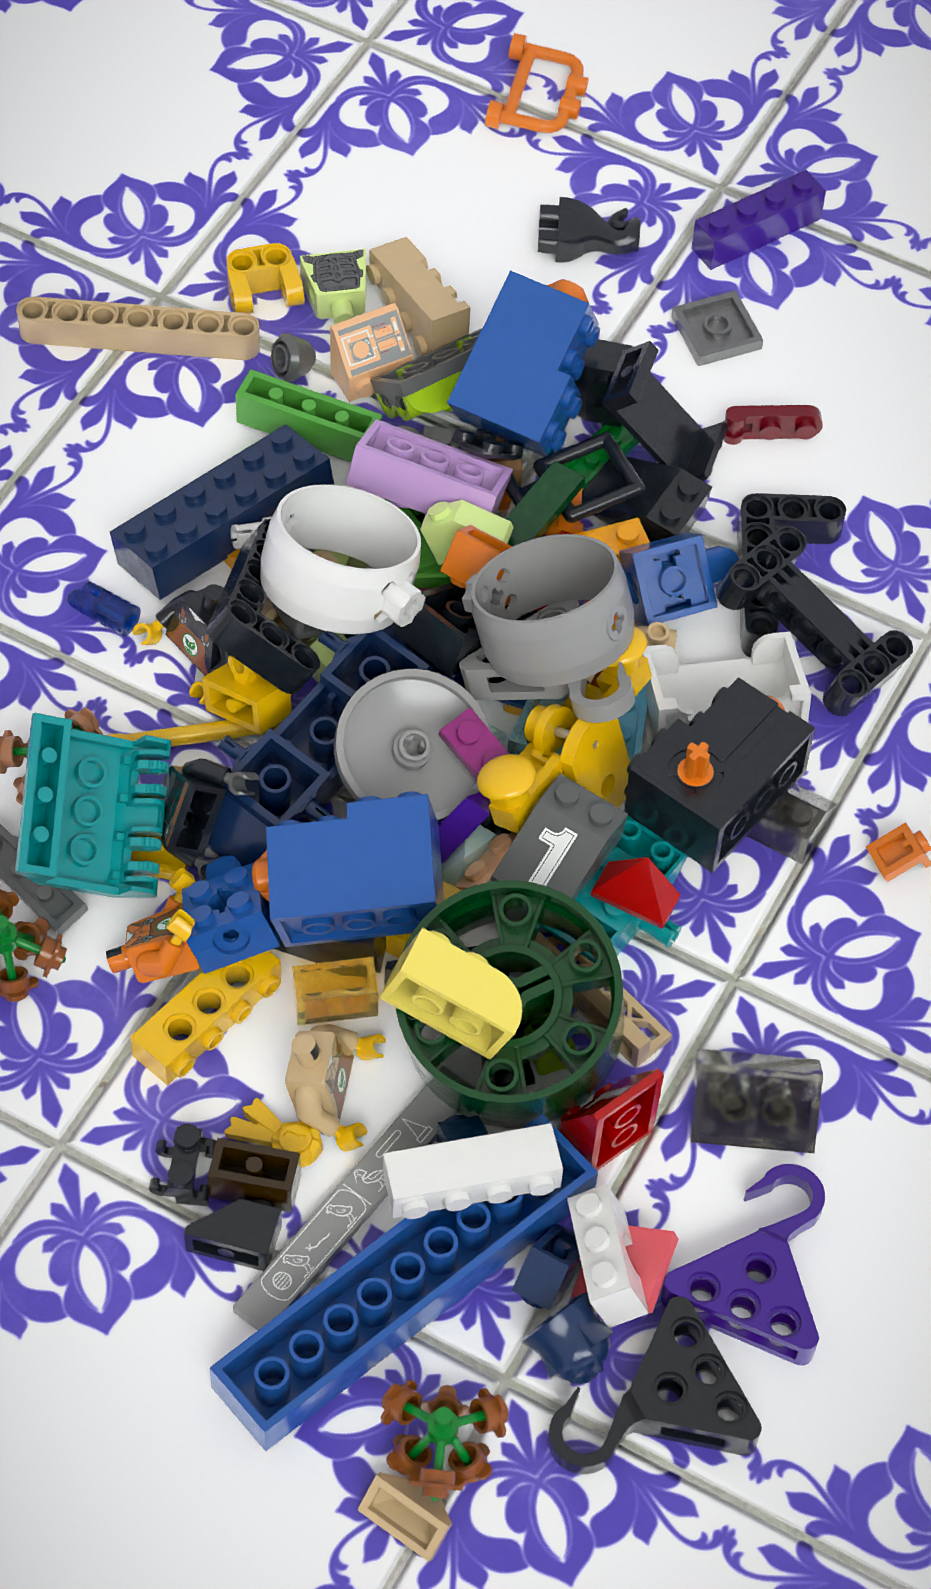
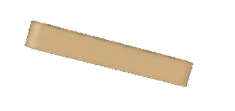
[17,296,260,360]

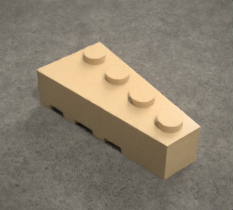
[366,236,471,357]

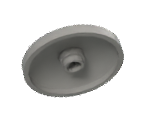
[334,669,491,822]

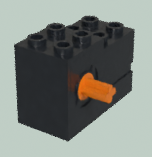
[624,677,815,873]

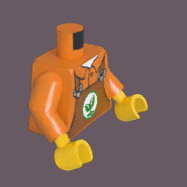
[106,867,200,983]

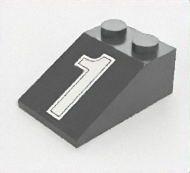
[490,774,628,900]

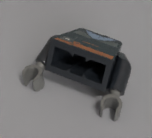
[158,758,259,880]

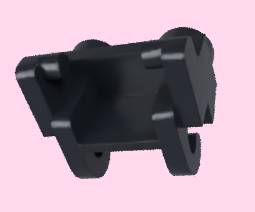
[149,1124,217,1206]

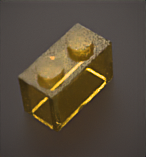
[292,957,379,1025]

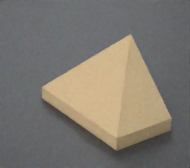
[357,1472,452,1562]

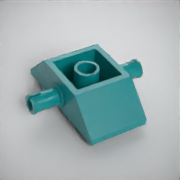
[540,816,688,964]

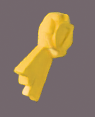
[224,1098,323,1168]

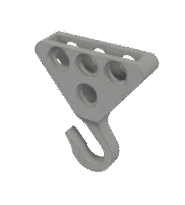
[459,600,635,723]

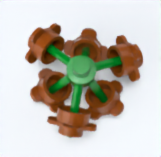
[0,889,67,1002]
[380,1379,509,1502]

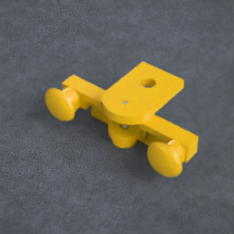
[477,625,652,833]

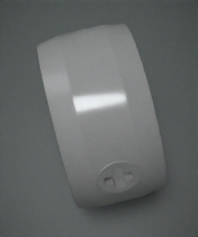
[462,534,634,687]

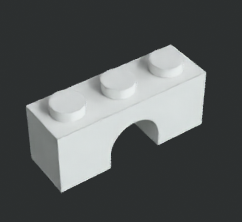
[567,1184,649,1328]

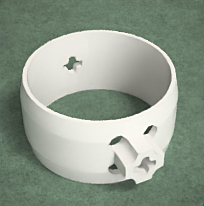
[260,485,426,634]

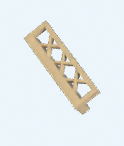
[535,932,672,1069]

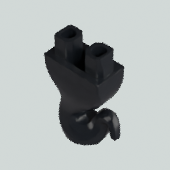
[537,197,641,263]

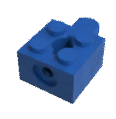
[619,532,739,626]
[182,856,280,974]

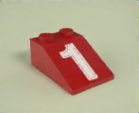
[559,1068,664,1171]

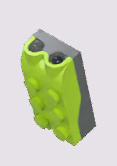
[370,327,483,421]

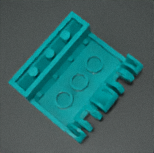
[15,712,171,898]

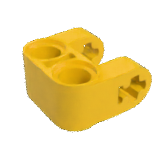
[226,243,305,314]

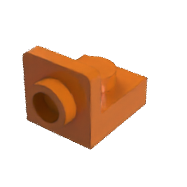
[865,822,931,882]

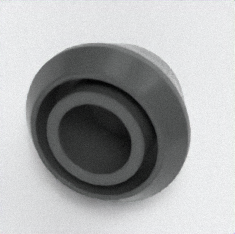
[271,333,316,382]

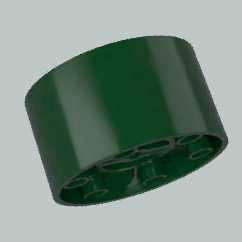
[396,880,624,1128]

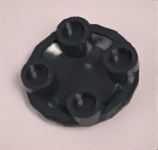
[452,428,525,462]

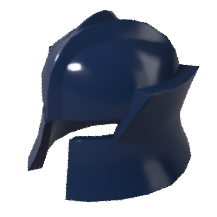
[521,1291,615,1384]

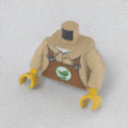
[285,1024,386,1152]

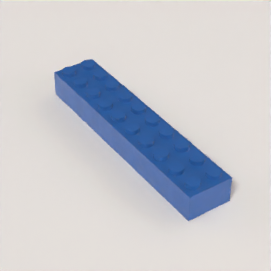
[209,1114,598,1452]

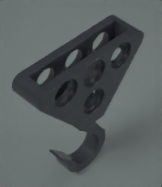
[548,1296,762,1474]

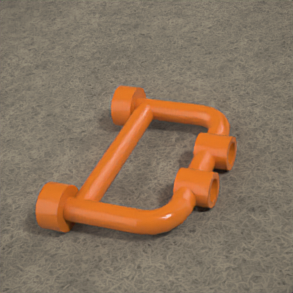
[485,32,589,134]

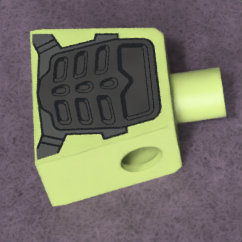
[300,249,366,324]

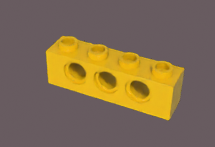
[130,951,281,1086]

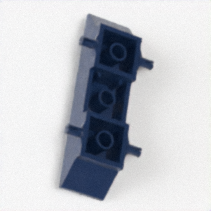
[207,623,444,867]

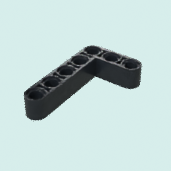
[737,493,847,658]
[207,519,321,694]

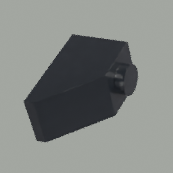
[184,1199,282,1271]

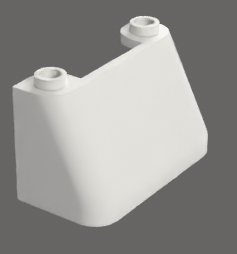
[642,631,811,739]

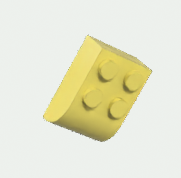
[379,928,522,1060]

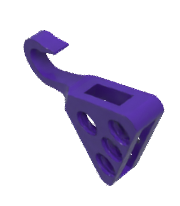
[661,1164,825,1366]

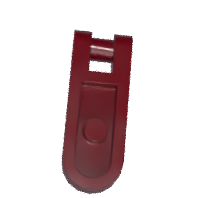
[723,405,823,445]

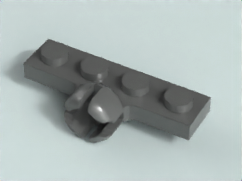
[0,824,89,935]

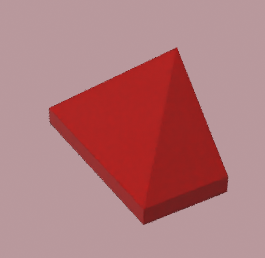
[590,857,681,929]

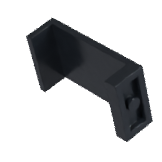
[602,341,728,481]

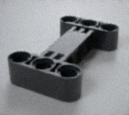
[716,526,913,716]

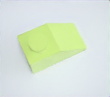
[420,500,514,565]

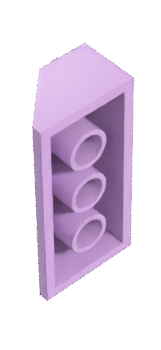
[345,419,513,516]

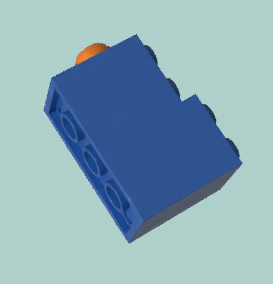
[447,270,601,457]
[252,791,444,947]

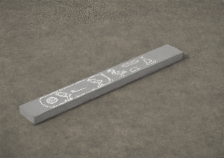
[233,1066,475,1331]

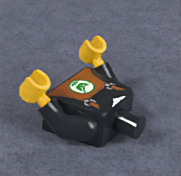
[132,584,230,705]

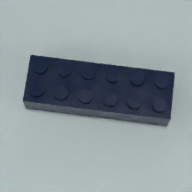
[109,424,334,600]

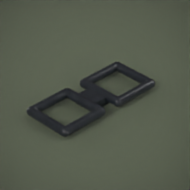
[505,432,646,535]

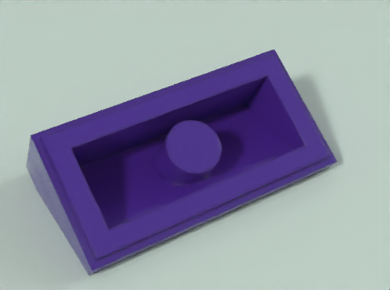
[439,792,490,865]

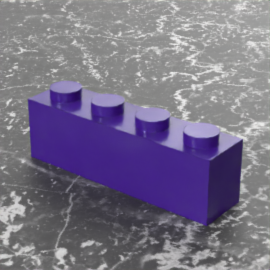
[691,170,826,270]

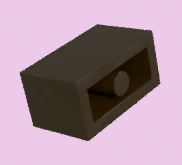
[208,1138,301,1213]

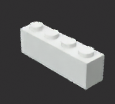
[383,1123,563,1219]

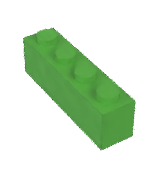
[235,369,383,462]

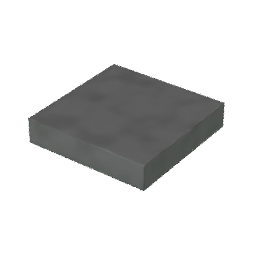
[671,290,764,366]

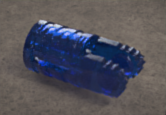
[67,582,141,636]

